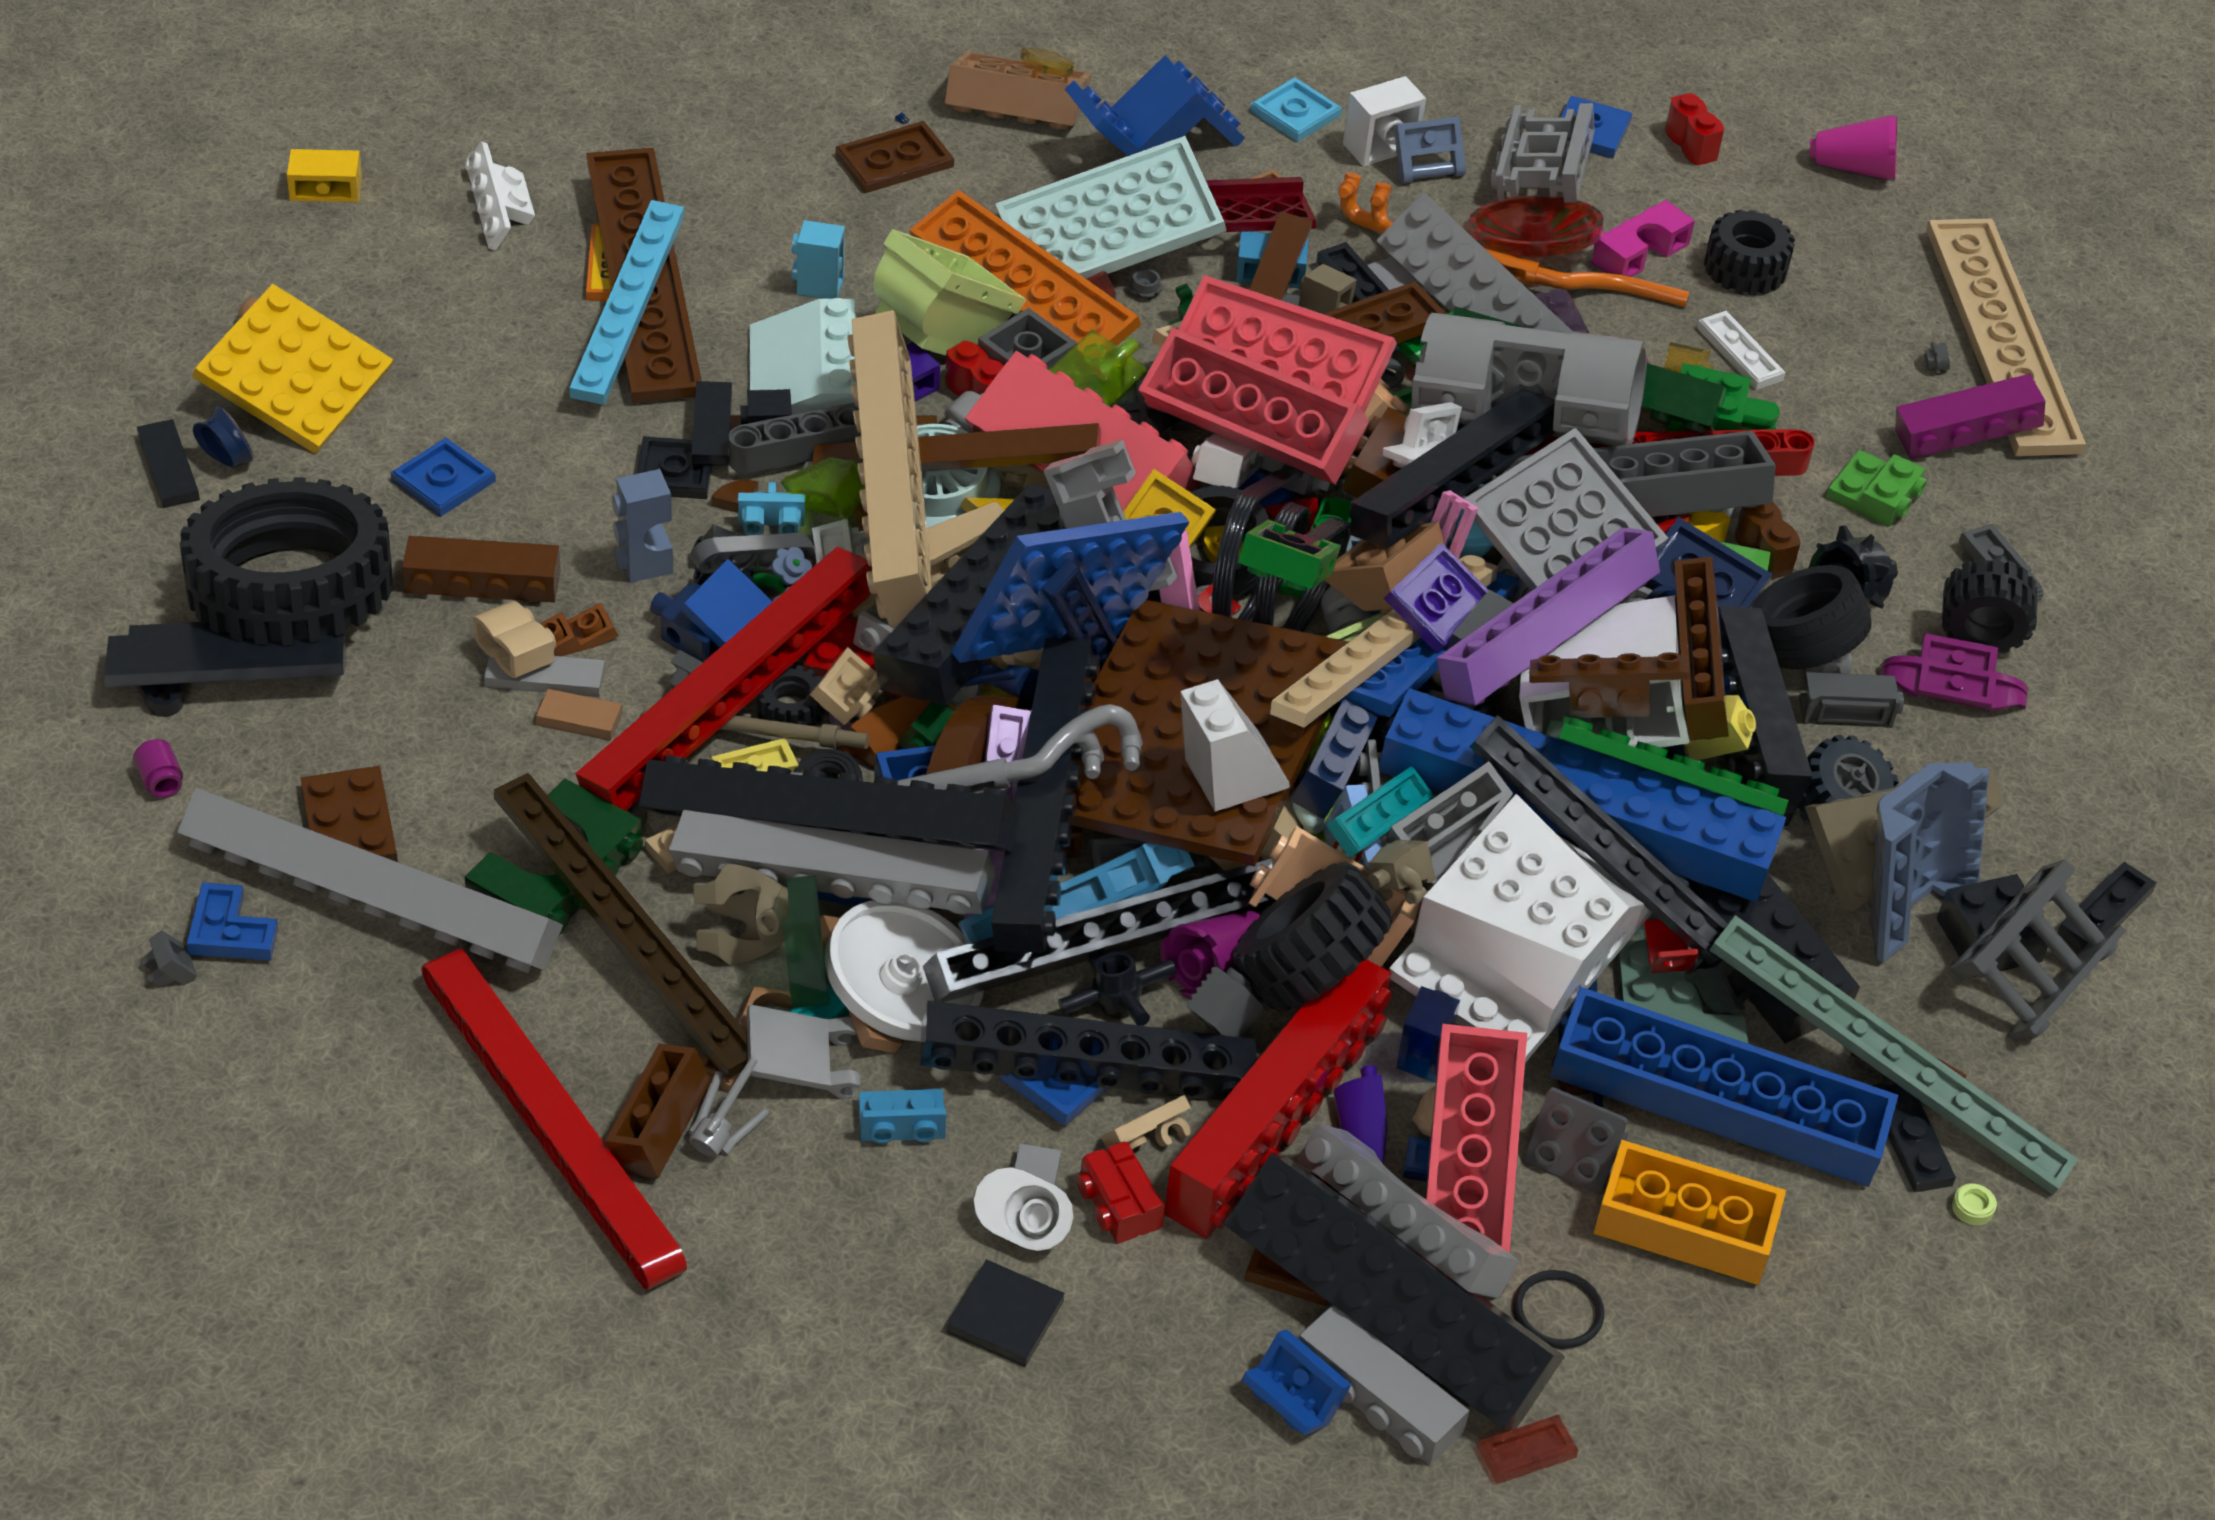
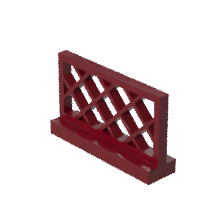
[1206,177,1316,232]

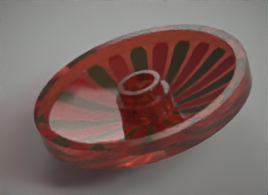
[1469,196,1604,257]

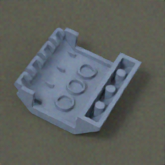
[1870,762,1989,962]

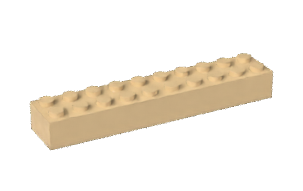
[847,310,933,629]

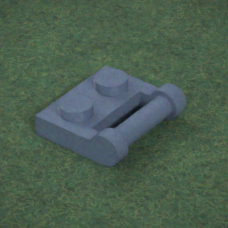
[1393,116,1466,184]

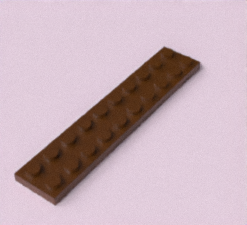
[586,148,702,403]

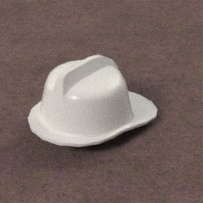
[974,1167,1074,1251]

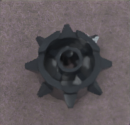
[1808,525,1898,609]

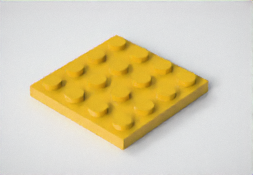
[192,283,394,454]

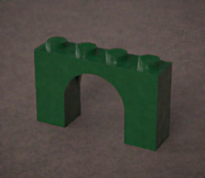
[464,778,643,934]

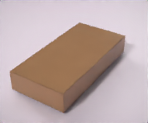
[536,689,623,740]

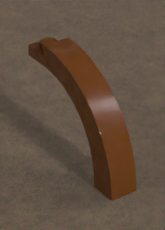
[926,695,1033,848]

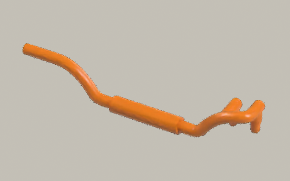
[1338,172,1690,308]

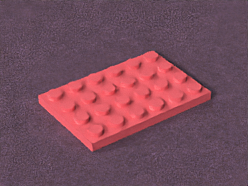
[1144,275,1397,413]

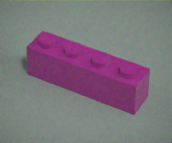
[1895,374,2046,459]

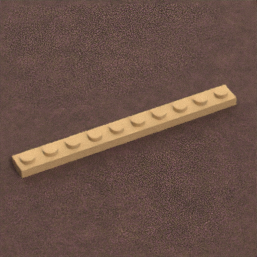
[1270,554,1498,727]

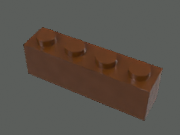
[402,536,561,603]

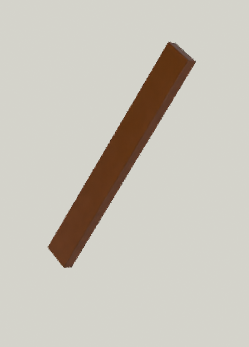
[811,423,1101,480]

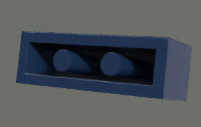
[1290,698,1378,819]

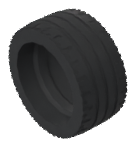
[1190,485,1270,600]
[1752,565,1872,670]

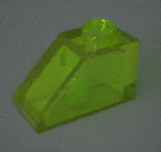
[780,457,865,519]

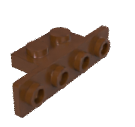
[1529,652,1690,718]

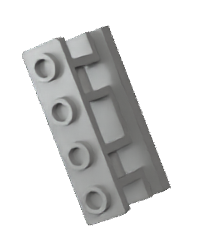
[1491,103,1595,203]

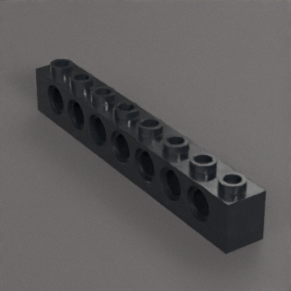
[920,1001,1257,1101]

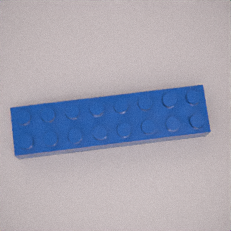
[1549,987,1898,1187]

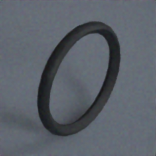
[1514,1270,1604,1348]

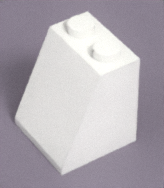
[1180,679,1289,811]

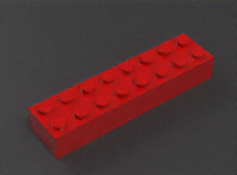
[1164,959,1392,1239]

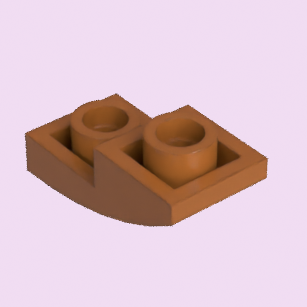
[540,602,619,656]

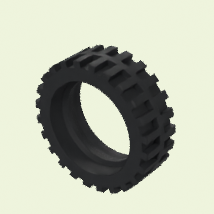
[180,477,393,646]

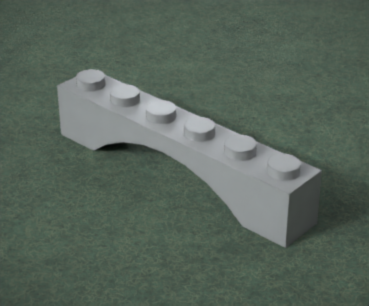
[1297,1123,1519,1299]

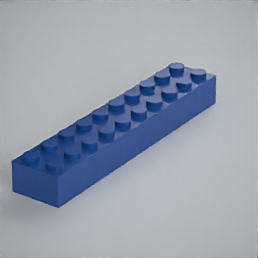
[1378,688,1786,902]

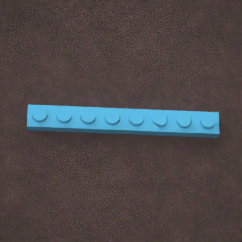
[569,200,684,405]

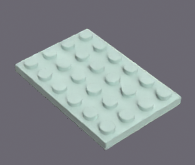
[996,136,1226,281]

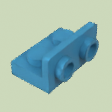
[859,1089,946,1144]

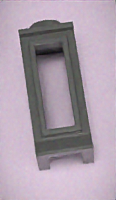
[1799,672,1904,728]

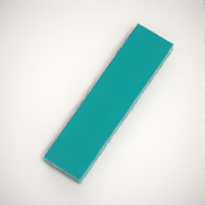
[1326,766,1435,858]

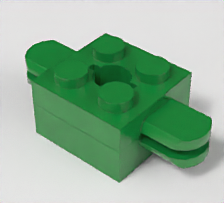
[1667,363,1780,432]

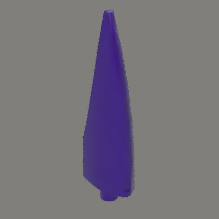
[1334,1065,1388,1165]

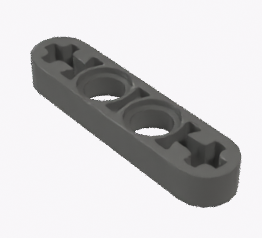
[691,533,815,574]

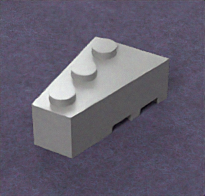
[1386,762,1513,893]

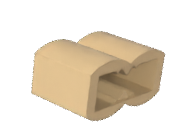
[473,601,556,678]

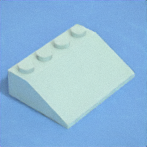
[750,298,857,415]

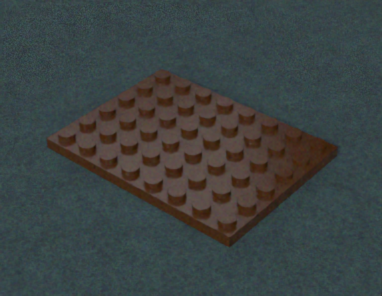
[1068,600,1349,867]

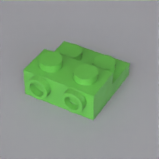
[1826,450,1927,527]

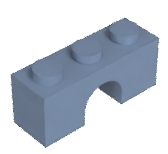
[612,469,673,583]

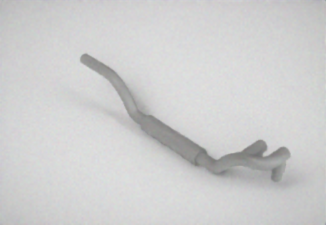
[791,704,1143,793]

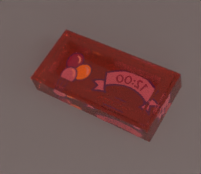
[1478,1415,1579,1484]

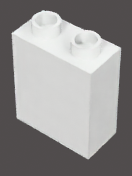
[1519,595,1689,754]

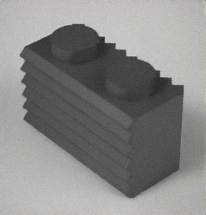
[1186,967,1265,1038]

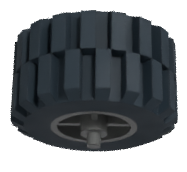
[1797,735,1899,829]

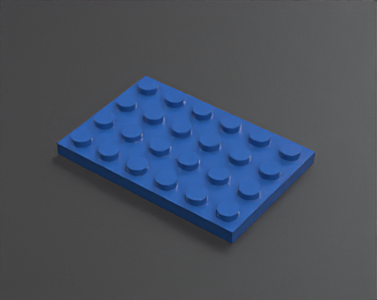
[951,512,1189,663]

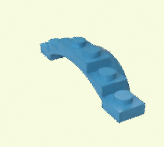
[958,842,1194,944]

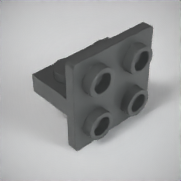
[1524,1087,1628,1193]

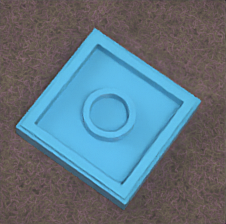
[1250,77,1342,142]

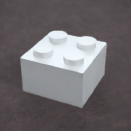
[1343,76,1427,167]

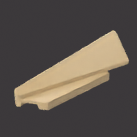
[851,502,1004,617]

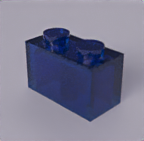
[1396,986,1460,1083]

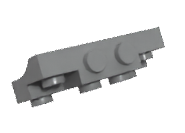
[1043,439,1178,592]

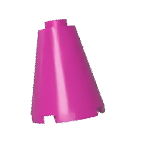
[1810,115,1897,181]

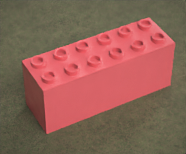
[965,351,1201,511]

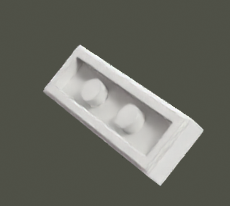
[1697,311,1786,390]

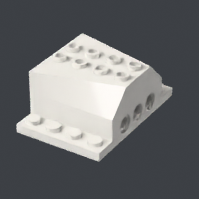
[1389,794,1652,1062]

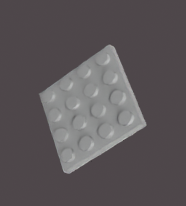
[1464,427,1669,591]

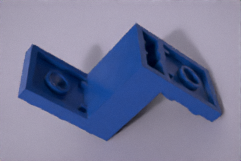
[1065,55,1245,156]

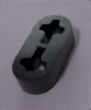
[136,683,183,717]

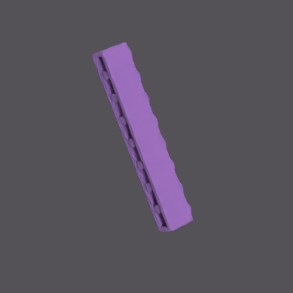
[1436,527,1660,706]

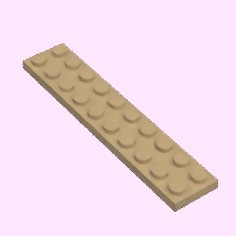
[1926,218,2086,456]

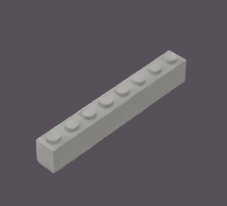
[669,810,996,914]

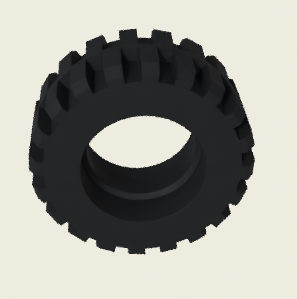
[1233,862,1392,1011]

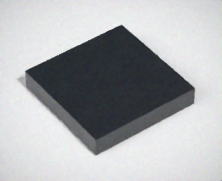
[636,436,713,499]
[947,1259,1065,1367]

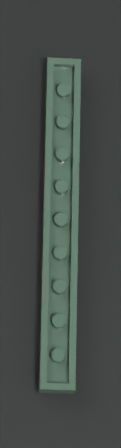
[1710,915,2078,1195]

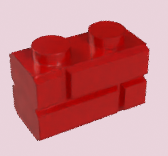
[1077,1141,1165,1244]

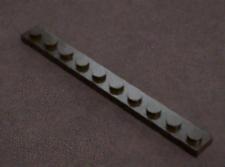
[494,773,748,1079]

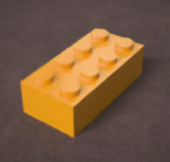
[1593,1139,1786,1285]

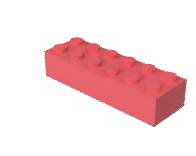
[1138,327,1369,485]
[1425,1024,1527,1294]

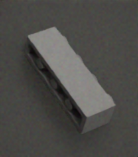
[1299,1305,1470,1466]

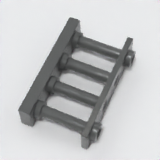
[1950,859,2126,1040]

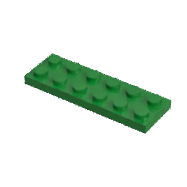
[1546,716,1789,816]

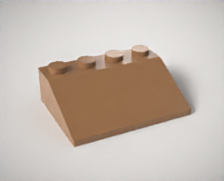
[945,51,1092,129]

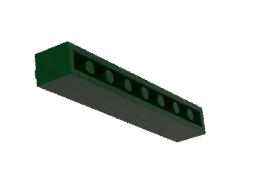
[1453,307,1727,435]

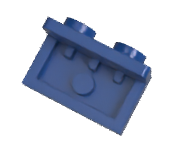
[1241,1329,1352,1435]

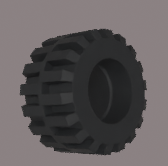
[1704,210,1795,295]
[1942,558,2037,653]

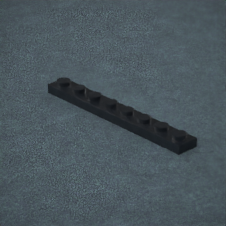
[1469,715,1728,965]

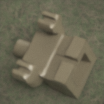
[1367,840,1436,905]

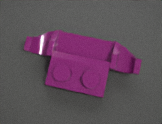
[1879,633,2028,712]

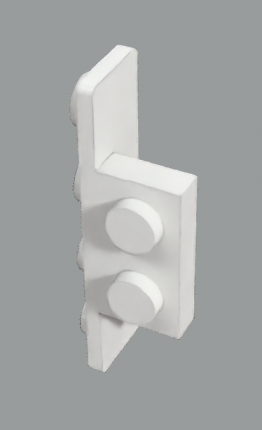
[465,141,535,251]
[1382,402,1462,468]

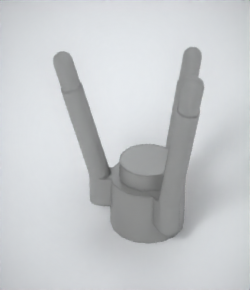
[688,1057,769,1158]

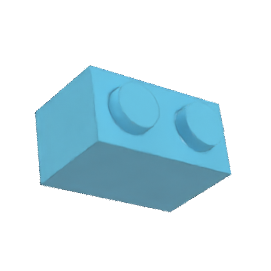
[791,220,845,299]

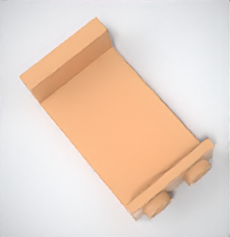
[1249,826,1420,967]

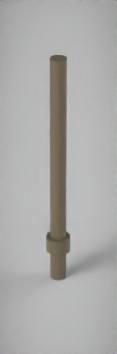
[644,704,870,749]

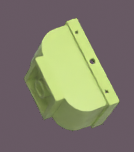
[873,229,1027,356]

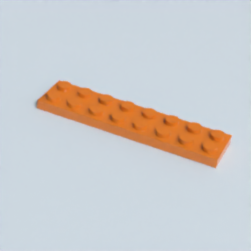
[909,190,1141,368]

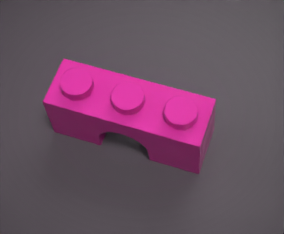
[1592,200,1695,277]

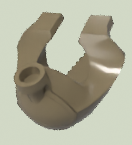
[693,864,798,966]

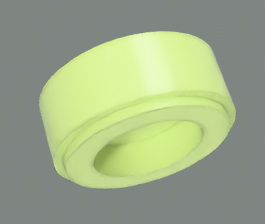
[1952,1184,1997,1226]

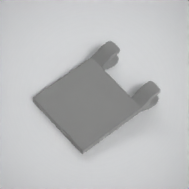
[747,1004,861,1099]

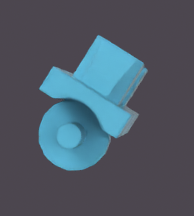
[738,482,805,536]

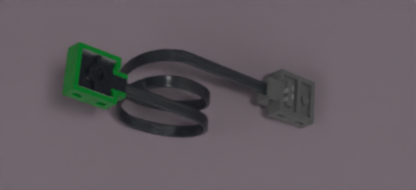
[1212,453,1354,632]

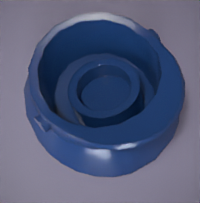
[192,405,254,469]

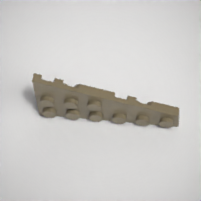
[1804,769,2004,912]

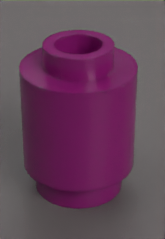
[133,739,183,798]

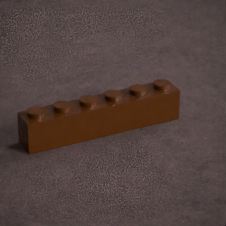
[1674,557,1729,741]

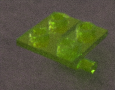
[1049,329,1146,406]

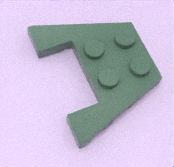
[1617,939,1748,1044]

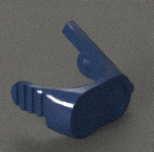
[962,663,1039,703]

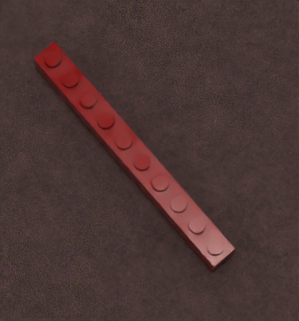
[575,546,872,811]

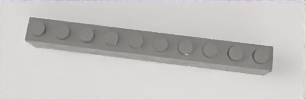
[177,787,563,973]

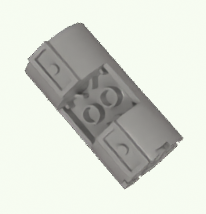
[1411,313,1647,446]

